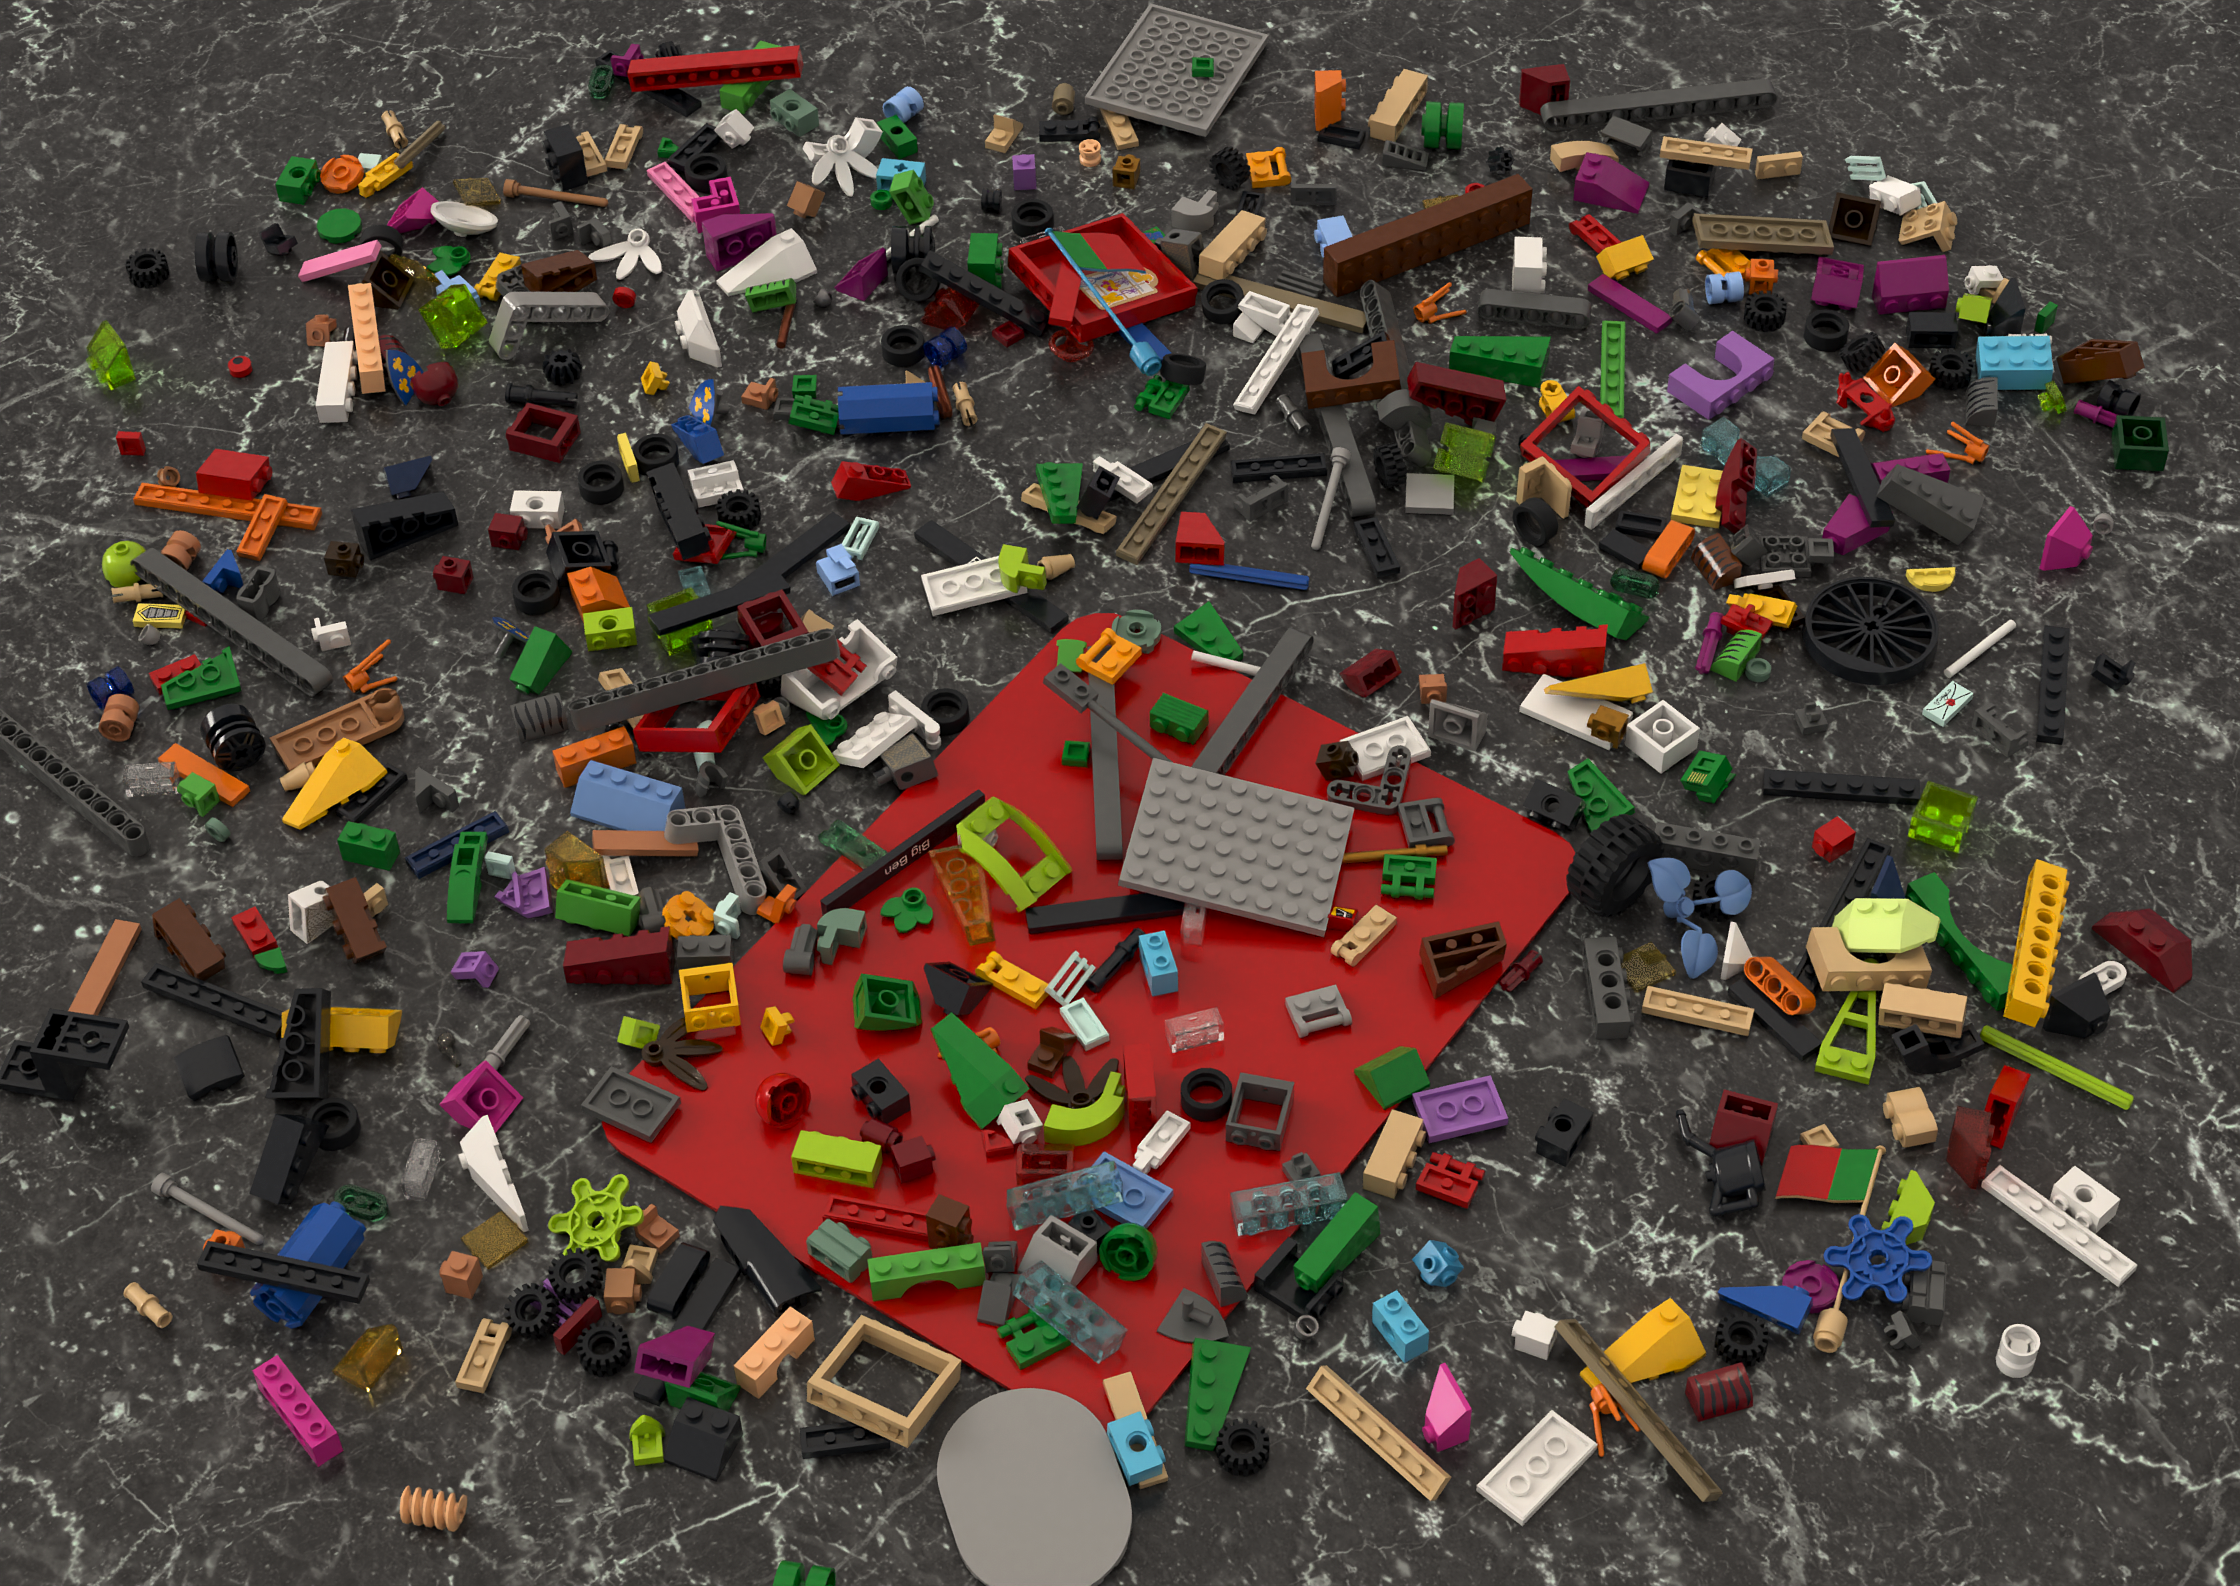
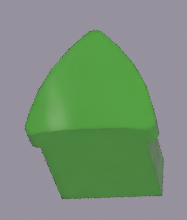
[1056,639,1087,673]

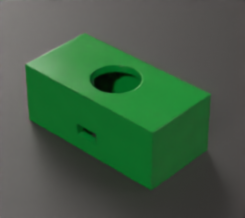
[877,115,918,159]

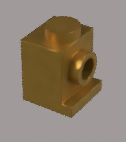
[1112,154,1140,189]
[1587,705,1629,749]

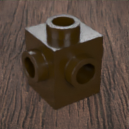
[324,541,364,578]
[1315,741,1359,780]

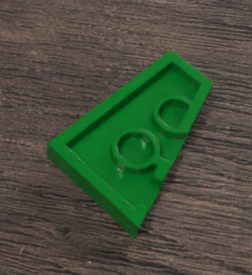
[1174,601,1243,662]
[161,646,242,710]

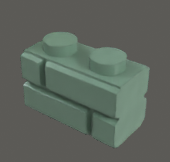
[806,1218,872,1283]

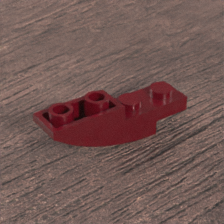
[1715,438,1757,534]

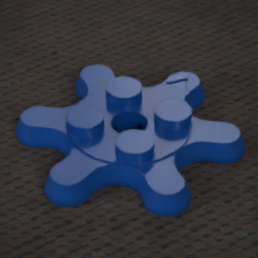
[1824,1214,1932,1304]

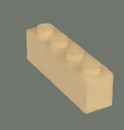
[1368,69,1428,142]
[1199,210,1267,280]

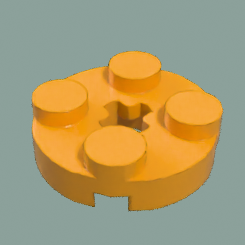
[662,891,715,940]

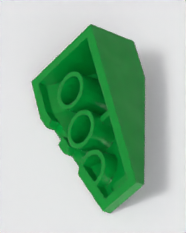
[930,1012,1030,1130]

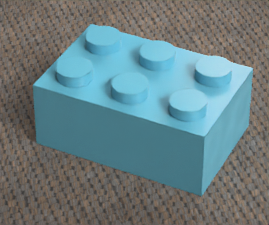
[1976,336,2053,390]

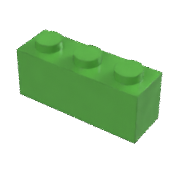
[555,879,641,936]

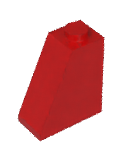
[1175,512,1225,566]
[1975,1065,2031,1149]

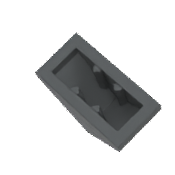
[759,847,807,900]

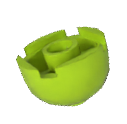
[102,541,146,588]

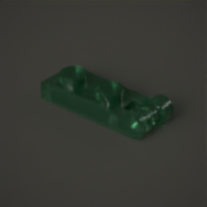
[818,819,888,869]

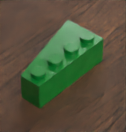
[1449,336,1551,388]

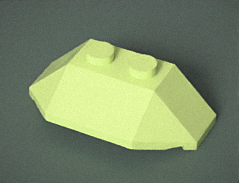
[1832,898,1941,953]

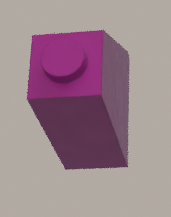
[1822,494,1893,555]
[634,1326,715,1388]

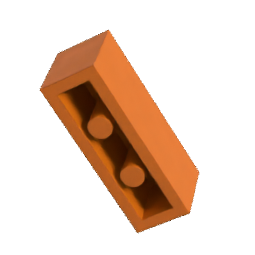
[553,726,636,788]

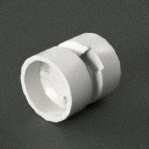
[1996,1324,2040,1378]

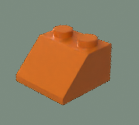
[1314,70,1346,131]
[1863,343,1935,407]
[567,567,630,624]

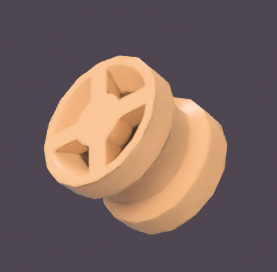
[1079,139,1101,167]

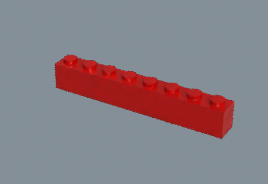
[627,45,803,92]

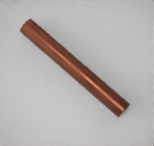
[776,299,797,349]

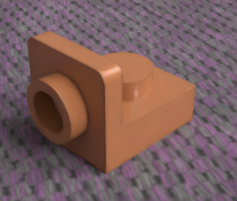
[741,378,778,410]
[1419,674,1447,704]
[634,1204,680,1254]

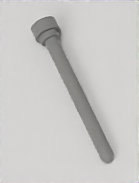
[1311,447,1351,550]
[151,1173,264,1245]

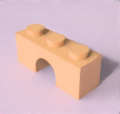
[734,1307,815,1399]

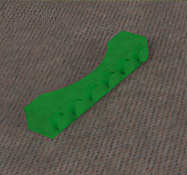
[1905,872,2012,1011]

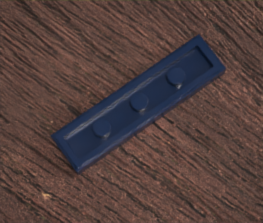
[405,811,509,879]

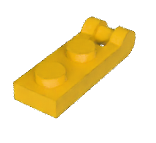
[474,252,521,301]
[975,951,1049,1009]

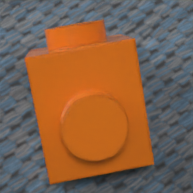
[756,884,797,923]

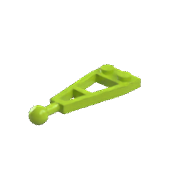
[1815,958,1879,1085]

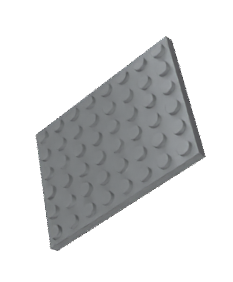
[1085,3,1269,137]
[1118,758,1354,937]

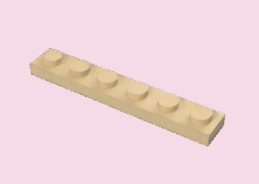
[1306,1365,1451,1501]

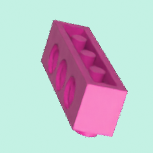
[252,1355,343,1467]

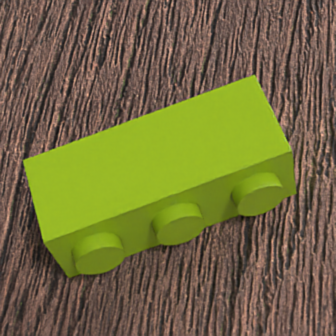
[791,1130,883,1188]

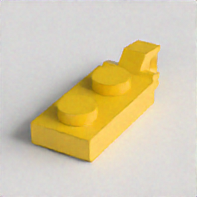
[358,152,413,198]
[1726,593,1797,628]

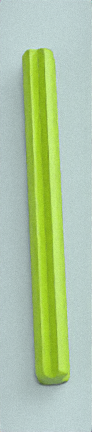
[1980,1025,2134,1110]

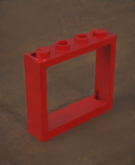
[1520,386,1651,508]
[633,683,760,753]

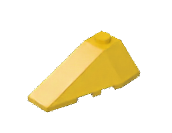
[1544,663,1653,704]
[282,737,388,830]
[1580,1298,1706,1389]

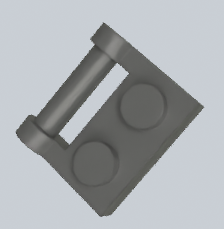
[1397,798,1455,848]

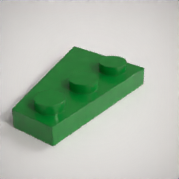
[1567,758,1635,833]

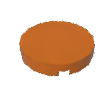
[320,155,364,194]

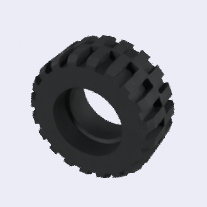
[1566,814,1664,917]

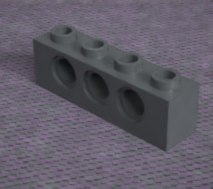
[1655,822,1761,880]
[1582,937,1634,1040]

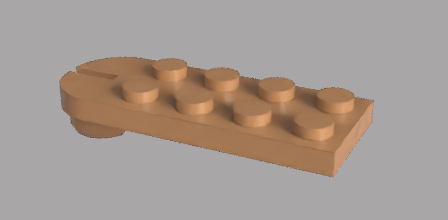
[270,688,405,772]

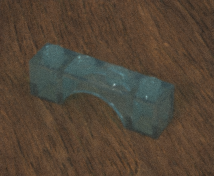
[1701,417,1791,498]

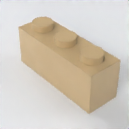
[1878,983,1967,1038]
[1363,1109,1426,1199]

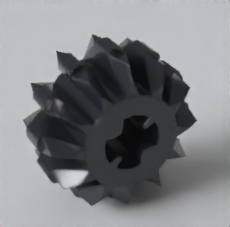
[542,348,582,386]

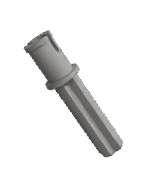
[484,1015,530,1071]

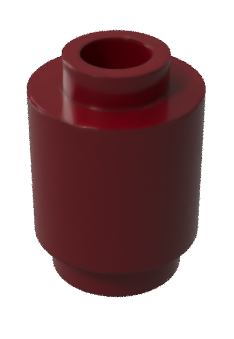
[860,1118,903,1154]

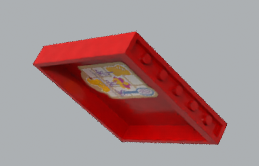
[1007,213,1197,343]

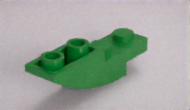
[447,832,488,923]

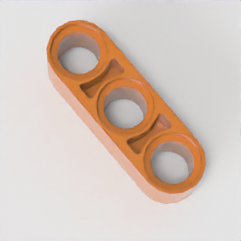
[1642,520,1695,579]
[1744,957,1816,1015]

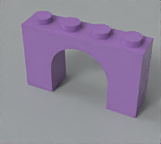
[1667,331,1774,420]

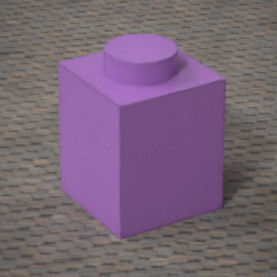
[1012,154,1036,190]

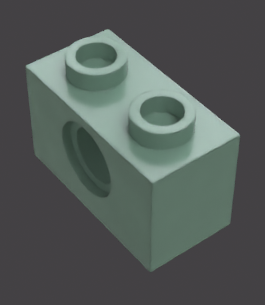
[770,89,819,137]

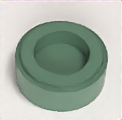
[1745,658,1771,682]
[205,817,231,842]

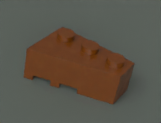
[521,250,597,292]
[322,877,387,965]

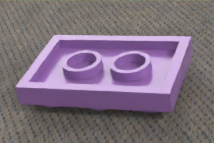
[1412,1075,1508,1143]

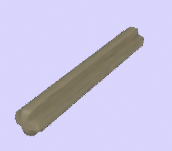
[394,121,445,169]

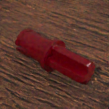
[1499,950,1543,993]

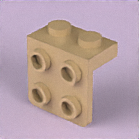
[1898,201,1957,252]
[1516,456,1572,519]

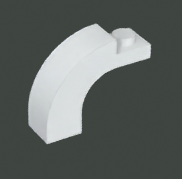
[803,117,883,171]

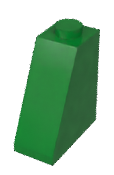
[509,626,572,695]

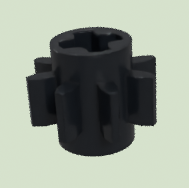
[655,41,683,58]
[1486,146,1515,175]

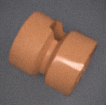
[160,530,201,571]
[98,694,140,742]

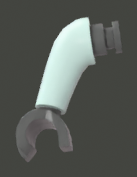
[693,720,728,797]

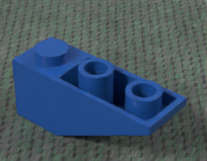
[671,415,724,464]

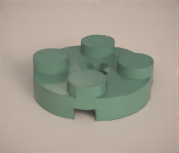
[1112,610,1161,653]

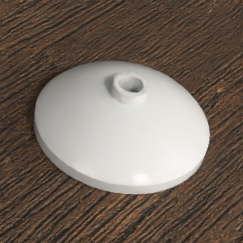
[431,201,498,237]

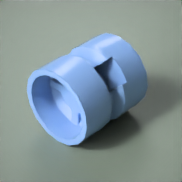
[883,86,924,123]
[1705,272,1744,304]

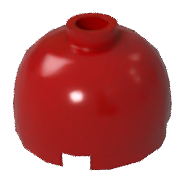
[755,1073,811,1130]

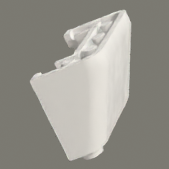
[781,619,897,720]

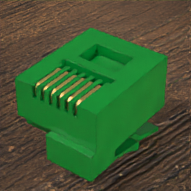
[1681,750,1736,804]

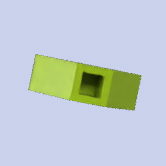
[1881,1170,1935,1245]

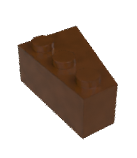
[2056,339,2145,384]
[152,898,226,981]
[1419,921,1507,999]

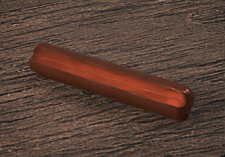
[928,365,953,419]

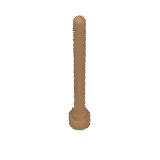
[503,179,608,207]

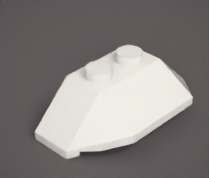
[675,290,722,368]

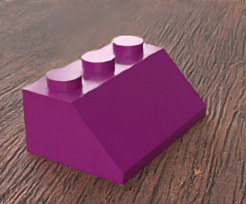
[1872,255,1949,315]
[1870,453,1950,484]

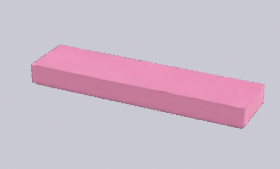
[647,162,699,223]
[298,240,381,282]

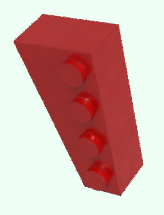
[1502,624,1608,678]

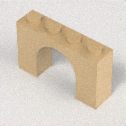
[1806,927,1932,991]

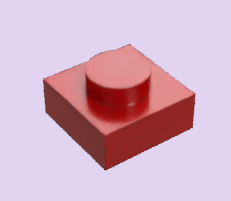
[116,431,146,456]

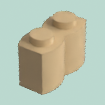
[1883,1087,1938,1148]

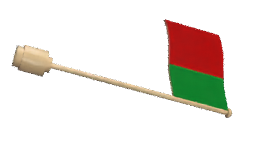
[1775,1145,1886,1353]

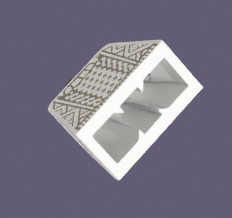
[288,881,336,944]

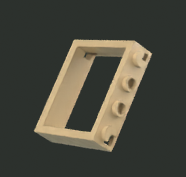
[807,1315,961,1448]

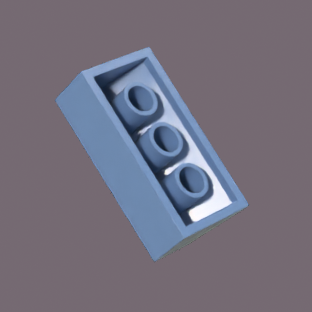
[570,760,685,831]

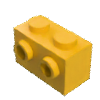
[1596,235,1654,281]

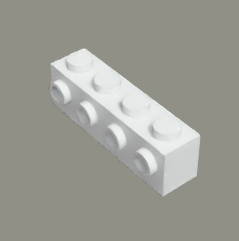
[316,341,358,423]

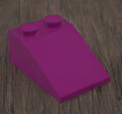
[1573,152,1650,214]
[702,213,777,271]
[1811,257,1864,310]

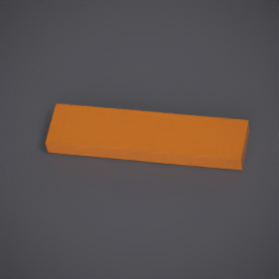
[158,743,250,807]

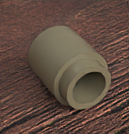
[1052,83,1075,115]

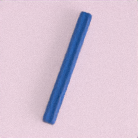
[1189,564,1309,590]

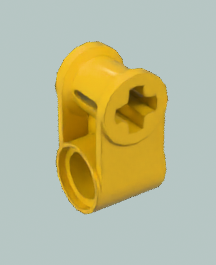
[1539,380,1575,423]

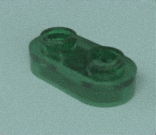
[588,65,614,99]
[1610,568,1660,599]
[334,1184,389,1222]

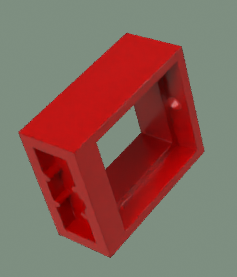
[1123,1043,1157,1131]

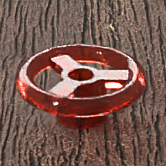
[1048,329,1094,362]

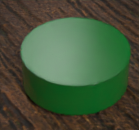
[870,190,893,210]

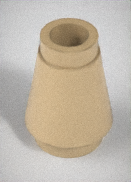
[1037,554,1075,580]
[279,761,316,792]

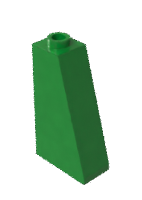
[1293,1192,1381,1293]

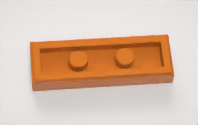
[236,494,288,561]

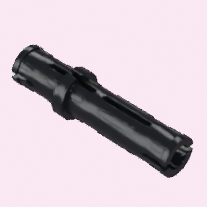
[1085,928,1145,993]

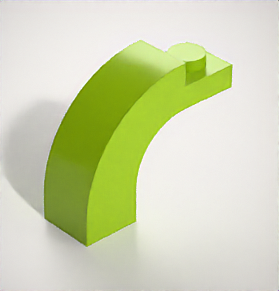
[1044,1071,1125,1146]

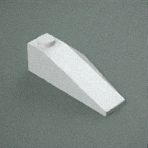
[716,228,817,296]
[458,1115,529,1232]

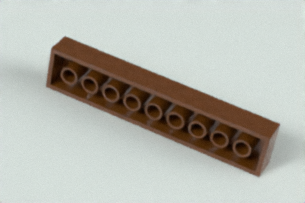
[1323,174,1533,297]

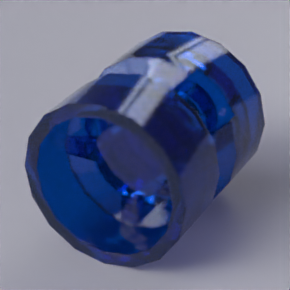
[923,327,967,368]
[86,666,135,711]

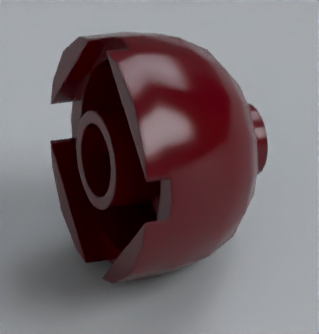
[410,362,459,406]

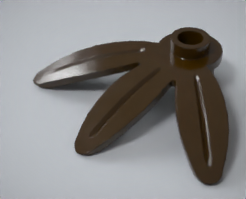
[641,1017,723,1090]
[1025,1056,1119,1109]

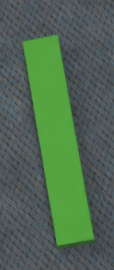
[1600,321,1625,419]

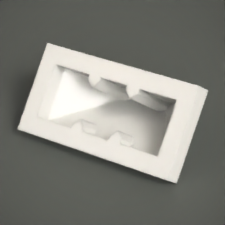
[1721,922,1752,980]

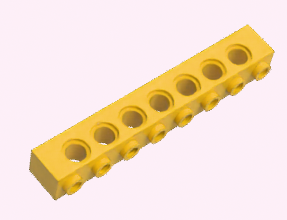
[2003,859,2069,1027]

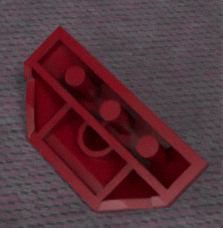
[2092,908,2192,993]

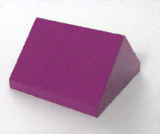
[834,247,888,301]

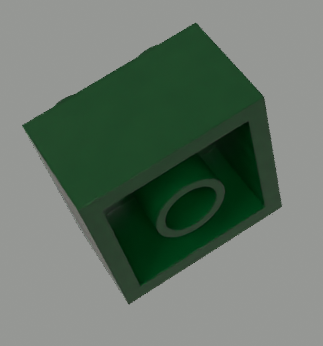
[2112,415,2169,472]

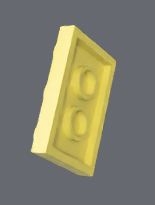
[1671,465,1723,529]

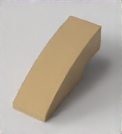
[1550,141,1619,172]

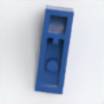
[1718,1286,1813,1335]

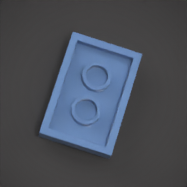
[1072,1152,1173,1229]

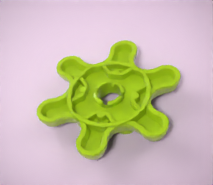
[548,1174,644,1262]

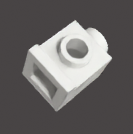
[996,1099,1043,1146]

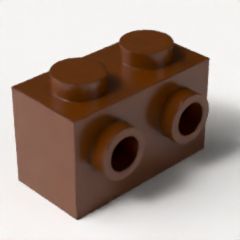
[926,1194,974,1249]

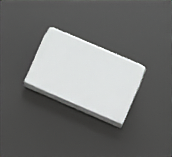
[1233,312,1265,343]

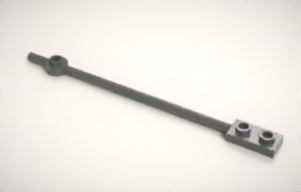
[1043,663,1172,762]

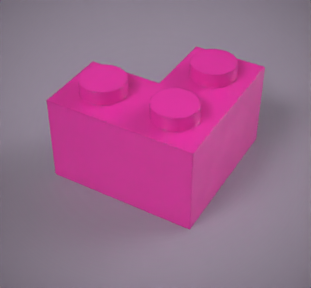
[691,177,740,233]

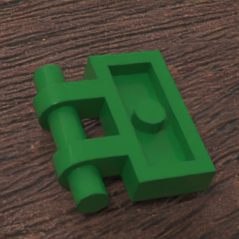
[1134,375,1190,420]
[788,394,839,435]
[1381,854,1437,900]
[996,1304,1071,1370]

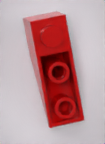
[831,461,911,501]

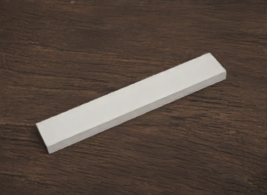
[1233,304,1320,414]
[1585,434,1683,530]
[1981,1165,2137,1287]

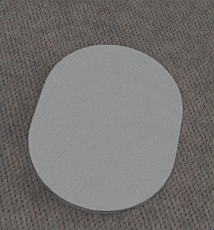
[937,1388,1132,1586]

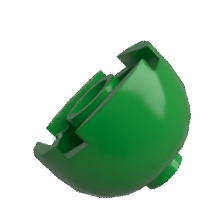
[1099,1222,1158,1281]

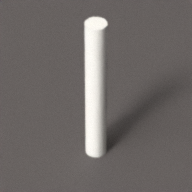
[1191,650,1261,676]

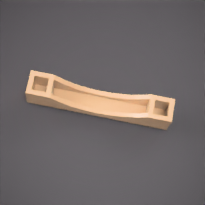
[348,283,385,394]

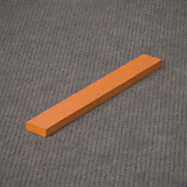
[133,483,322,530]

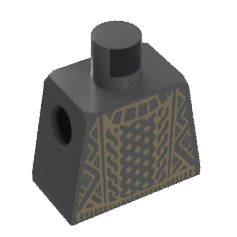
[1154,229,1204,280]
[873,733,938,790]

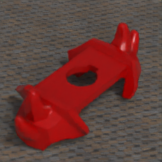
[1836,372,1895,432]

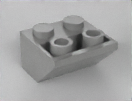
[1018,1215,1098,1300]

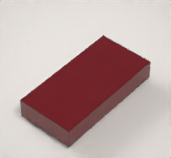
[553,1296,602,1355]

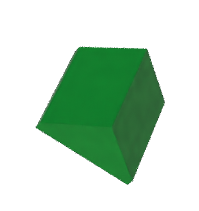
[1354,1046,1430,1110]
[665,1372,741,1411]

